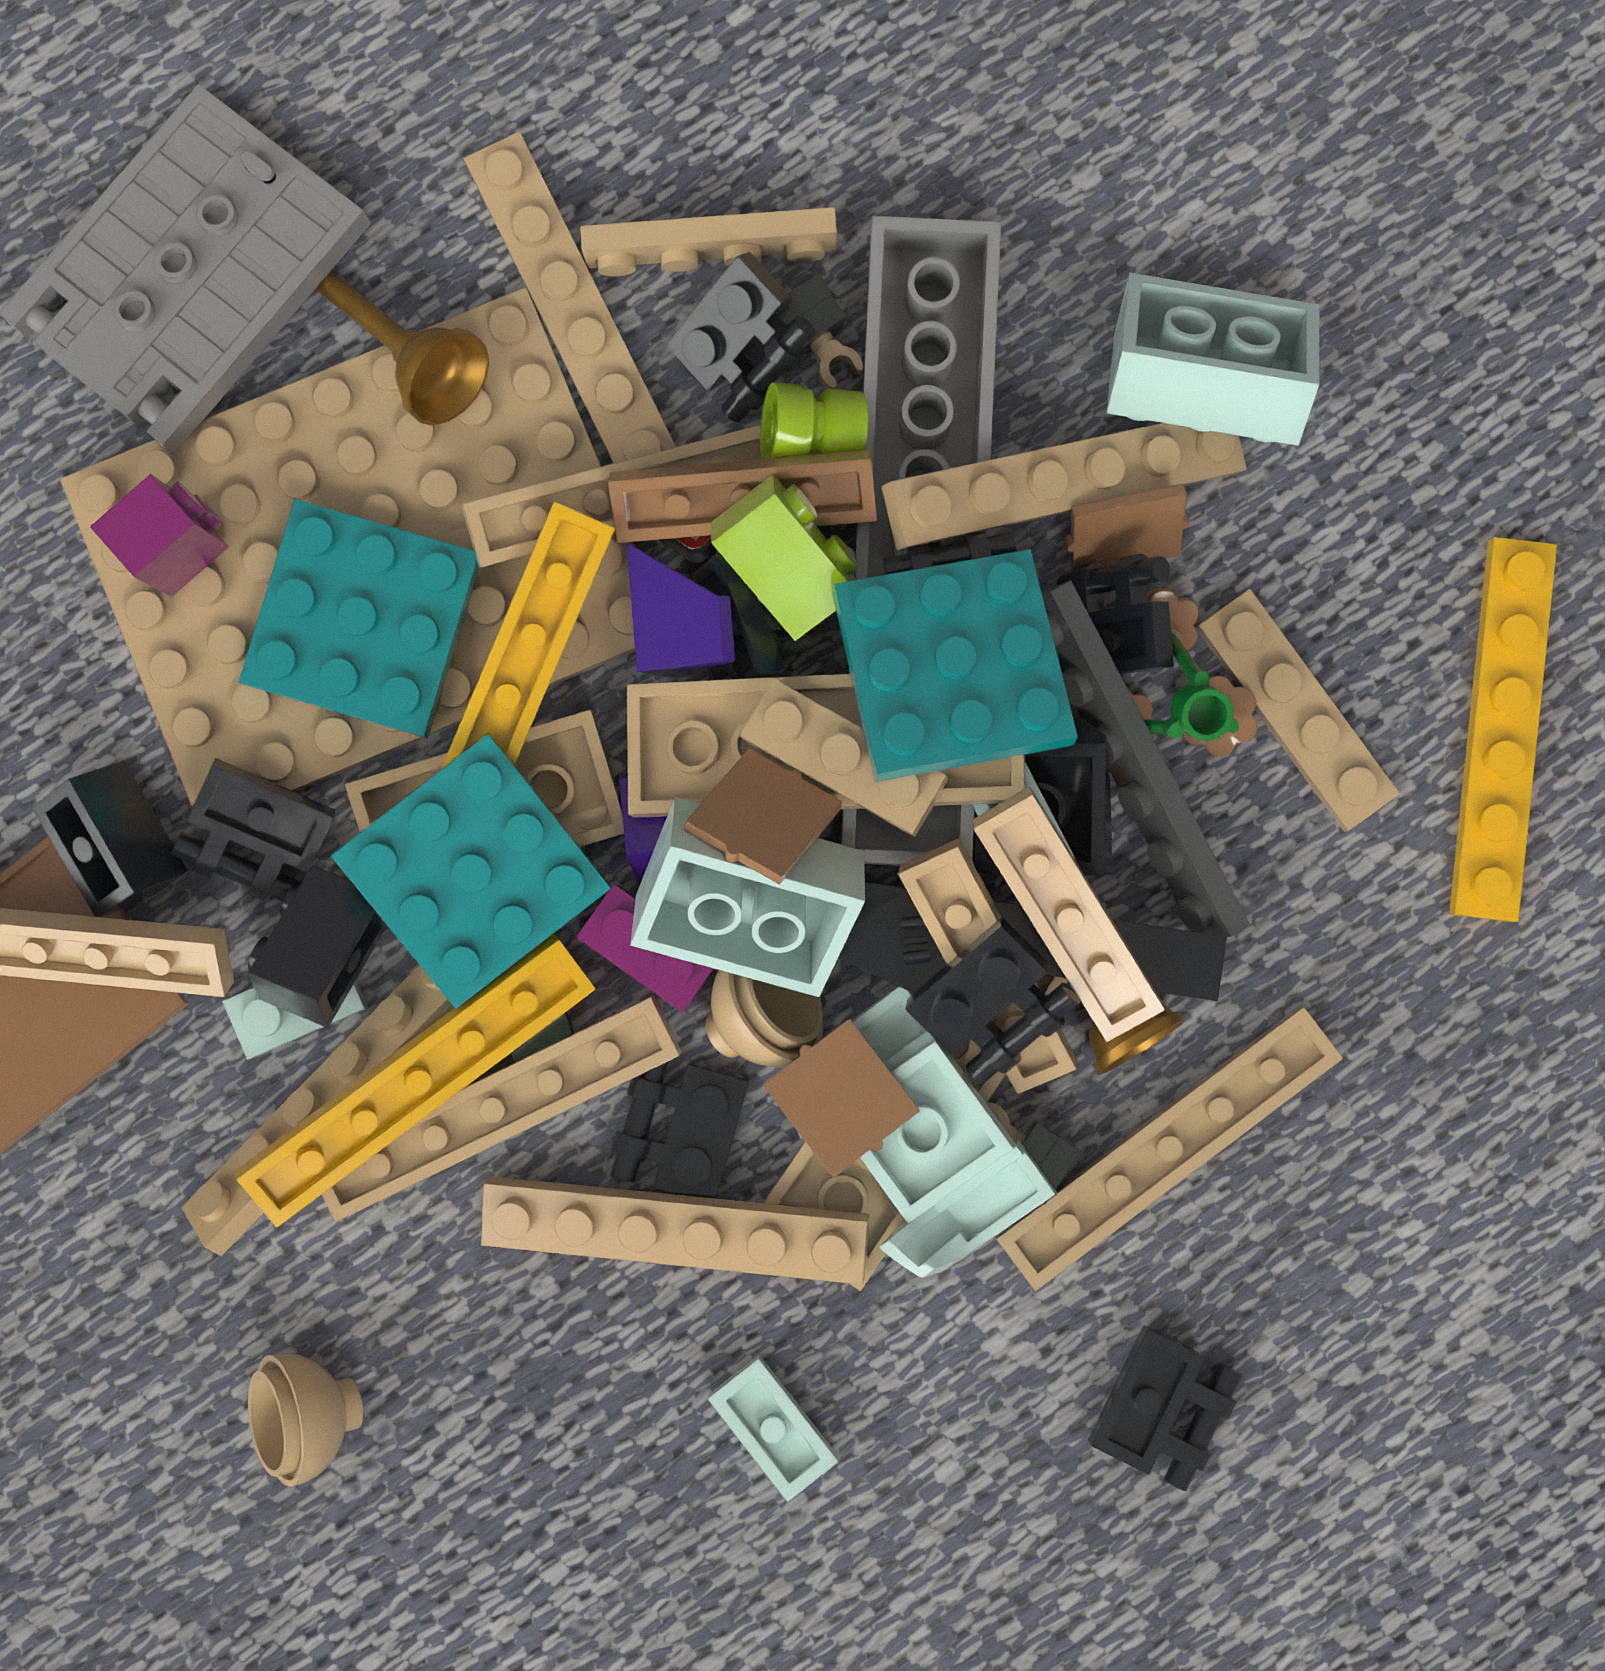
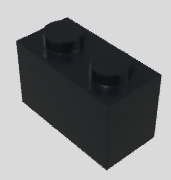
[32,761,188,917]
[248,865,387,1028]

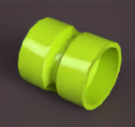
[760,382,868,459]

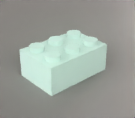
[1107,273,1319,446]
[630,797,865,997]

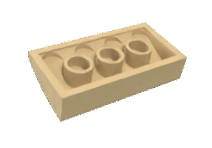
[345,710,624,847]

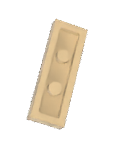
[739,679,948,837]

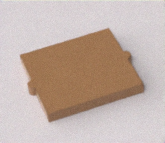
[1065,484,1190,573]
[684,748,842,885]
[763,1019,920,1178]

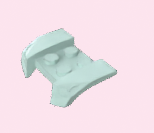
[798,986,1057,1278]

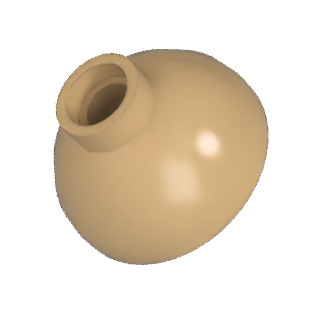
[705,970,823,1068]
[248,1353,363,1487]

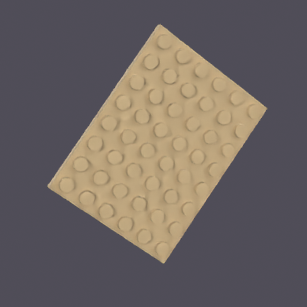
[60,287,635,828]

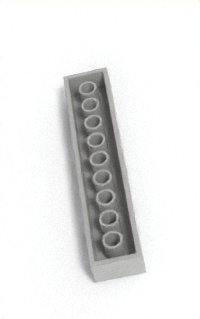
[841,216,1001,867]

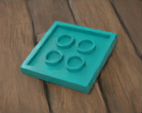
[239,498,479,739]
[833,549,1078,782]
[331,732,611,1009]

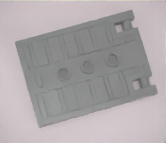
[0,84,371,455]

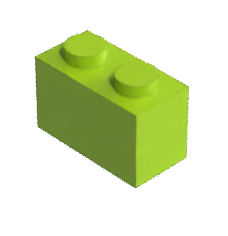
[711,474,858,641]

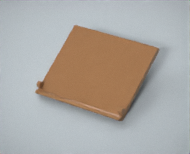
[0,836,189,1155]

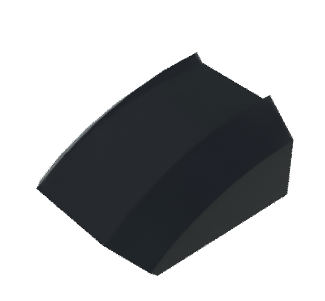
[975,718,1112,876]

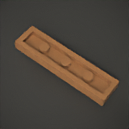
[608,450,877,543]

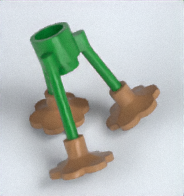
[1127,587,1258,757]

